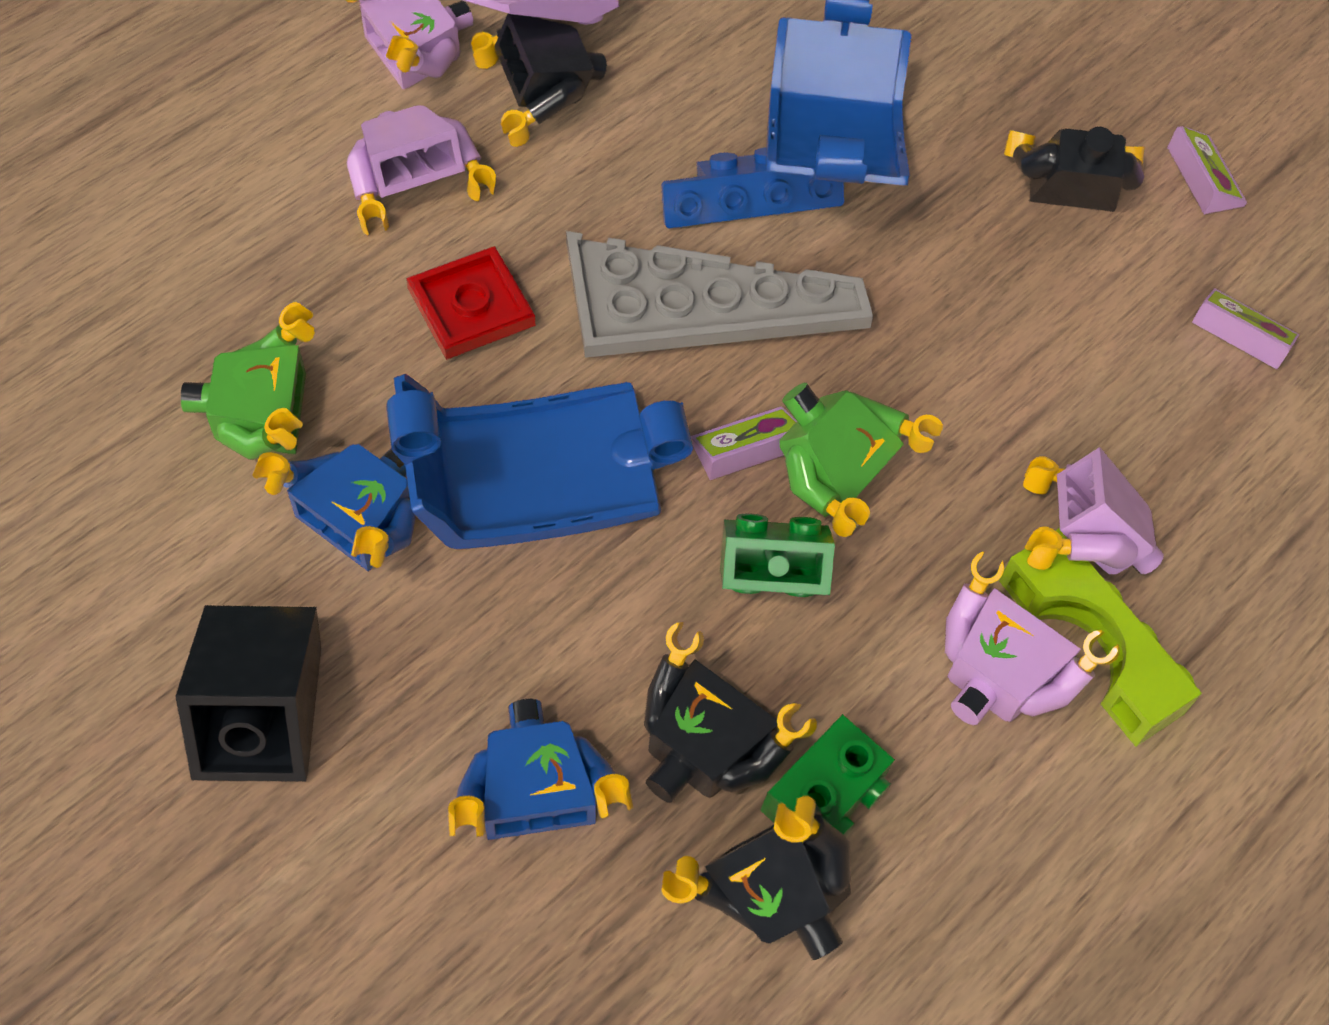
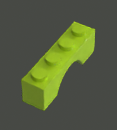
[999,528,1202,747]

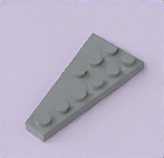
[566,231,873,358]

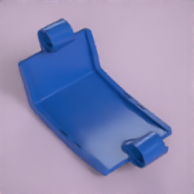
[766,0,911,185]
[386,374,693,549]

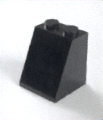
[175,605,321,782]

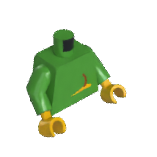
[181,302,315,460]
[780,382,943,537]

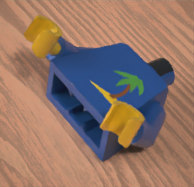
[252,444,416,572]
[448,699,633,840]

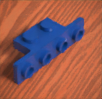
[661,147,844,228]

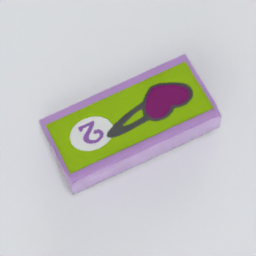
[1167,126,1247,214]
[1192,288,1300,369]
[691,406,797,480]

